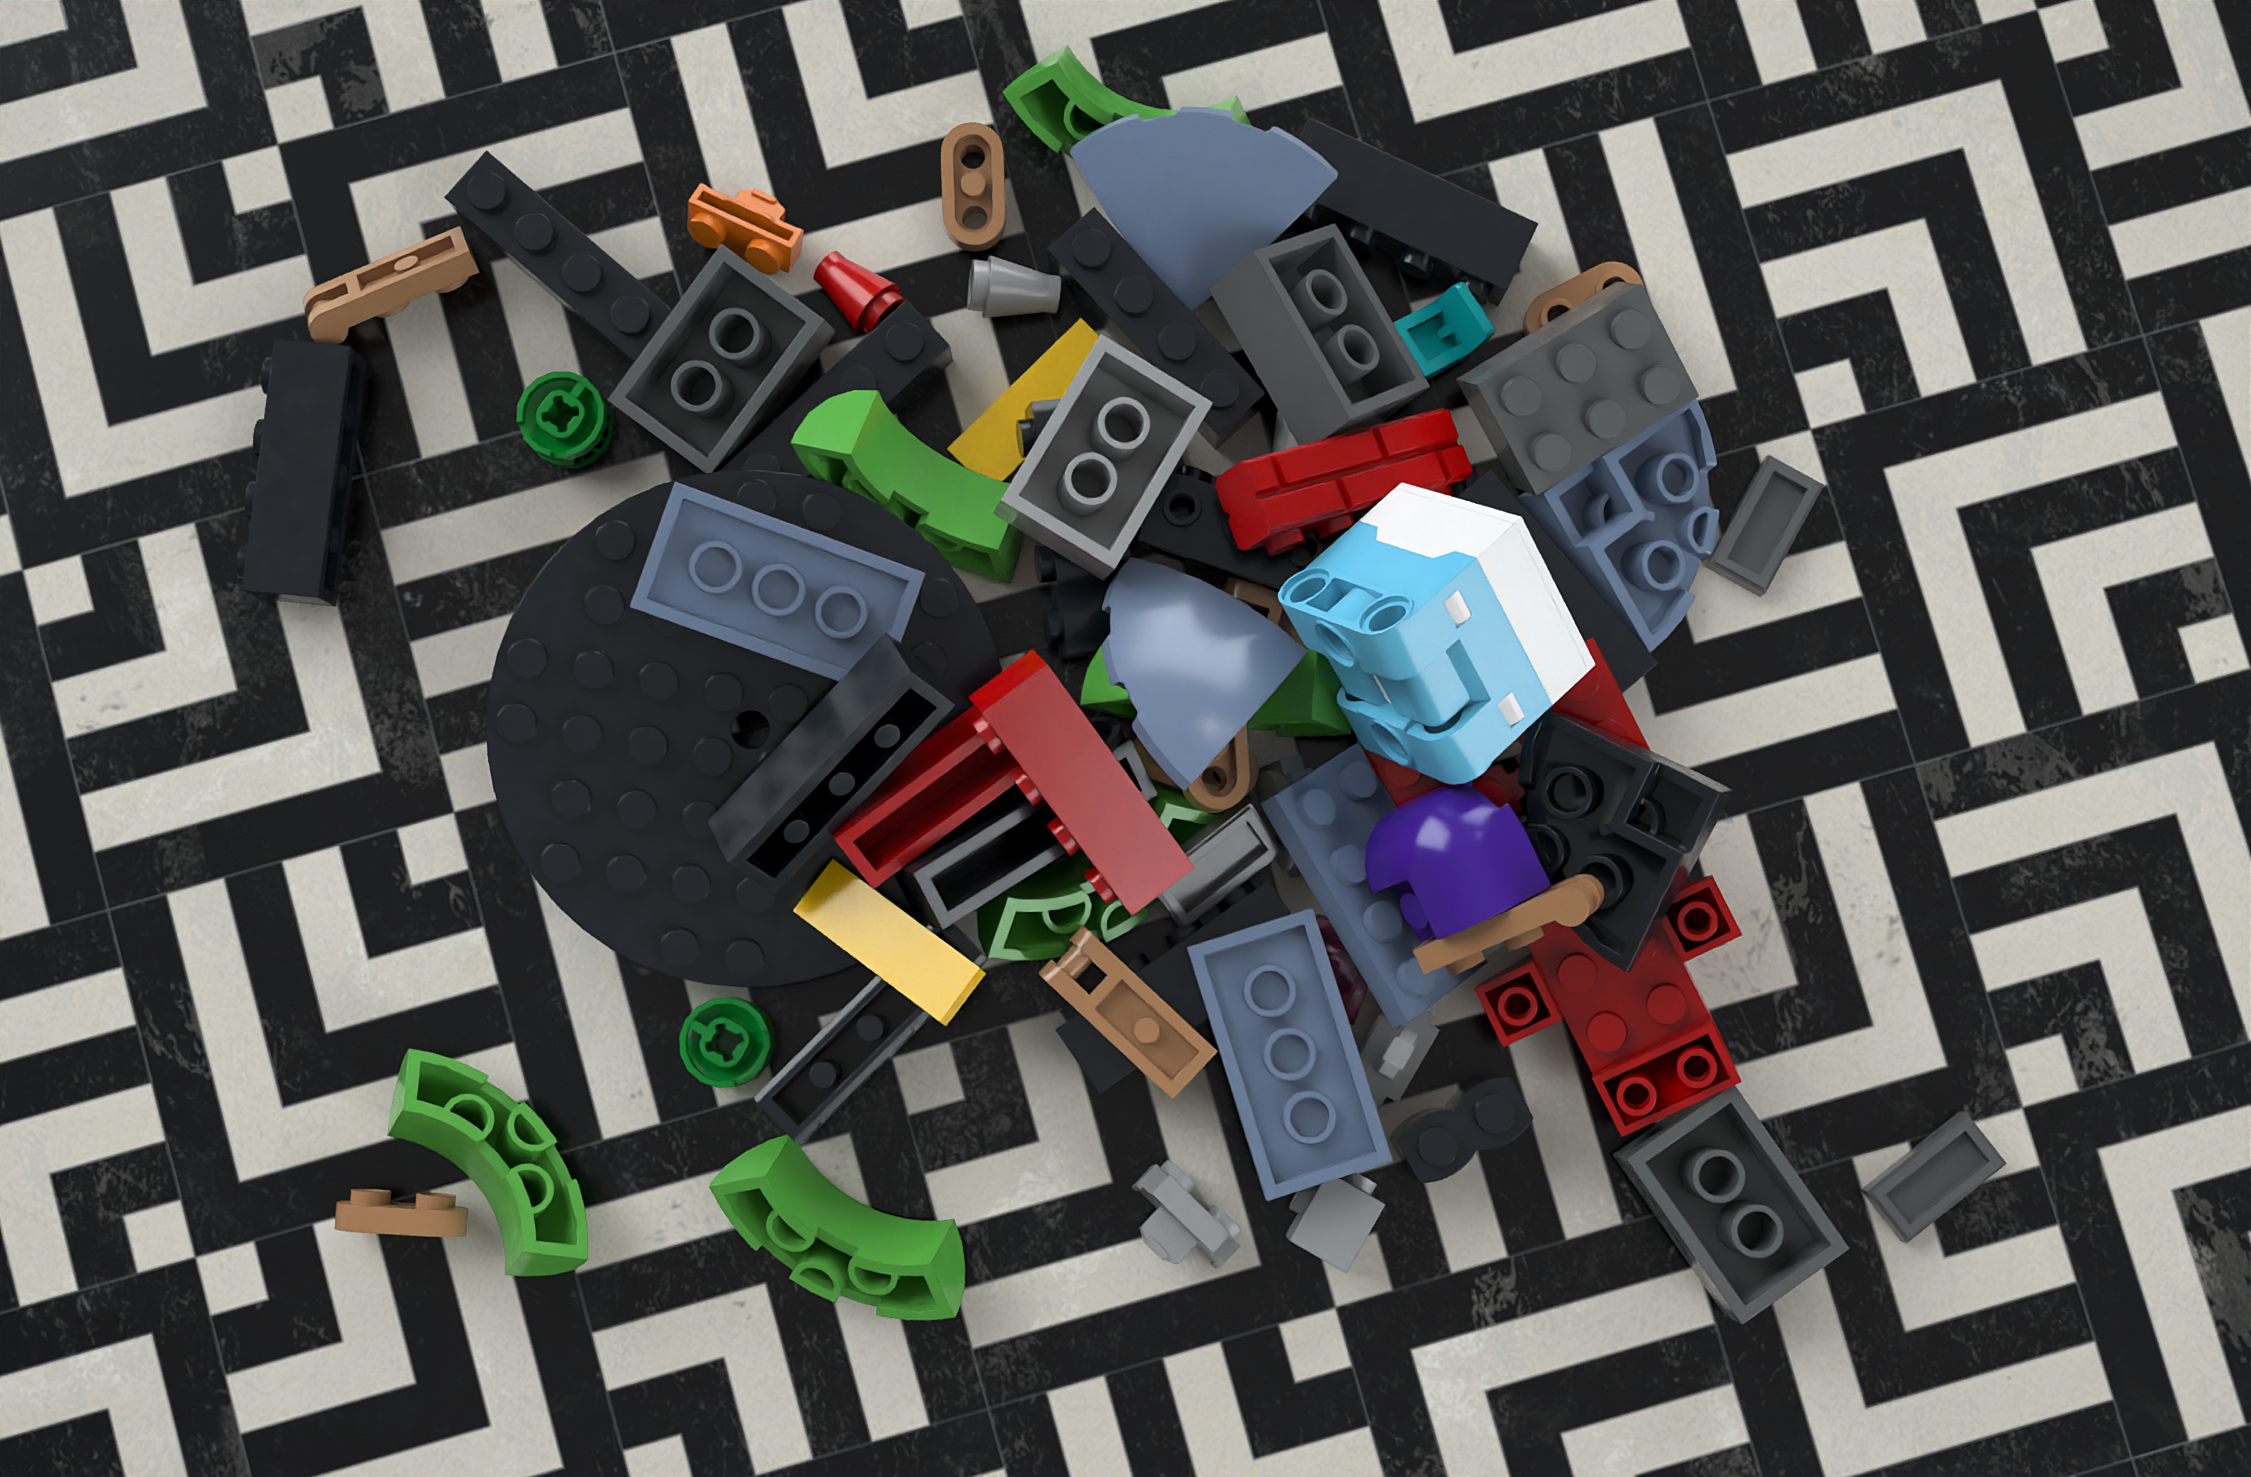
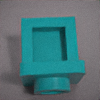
[1393,282,1495,380]

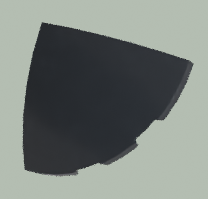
[1518,708,1733,973]

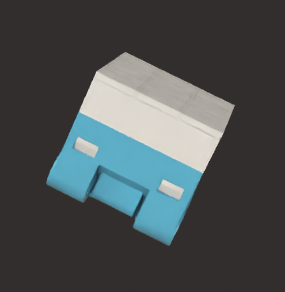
[1278,483,1596,785]

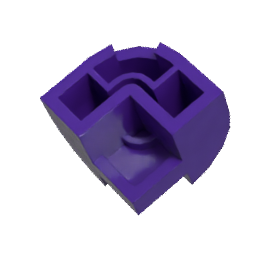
[1365,780,1551,942]

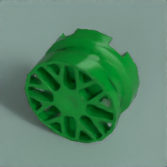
[516,372,614,468]
[679,997,776,1088]

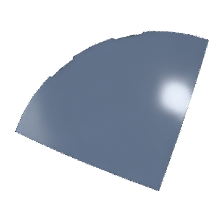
[1070,107,1338,312]
[1517,399,1719,653]
[1102,557,1308,791]

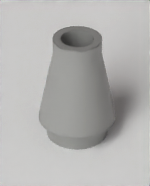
[967,255,1061,318]

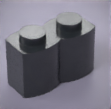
[1390,1076,1533,1183]

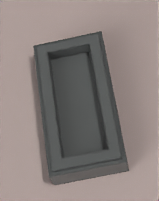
[1705,455,1824,597]
[1157,797,1284,930]
[1861,1111,2007,1243]

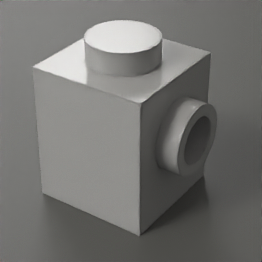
[1286,1173,1385,1274]

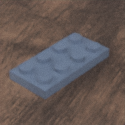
[630,482,926,682]
[1260,742,1489,1028]
[1186,908,1393,1201]

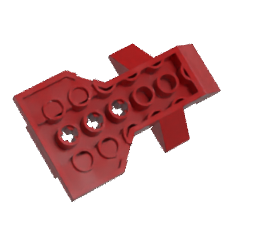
[1364,637,1742,1137]

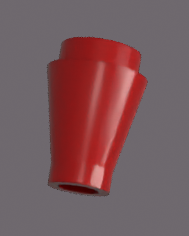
[813,251,905,335]

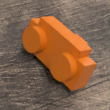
[687,183,804,275]

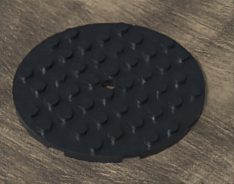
[486,470,1002,987]

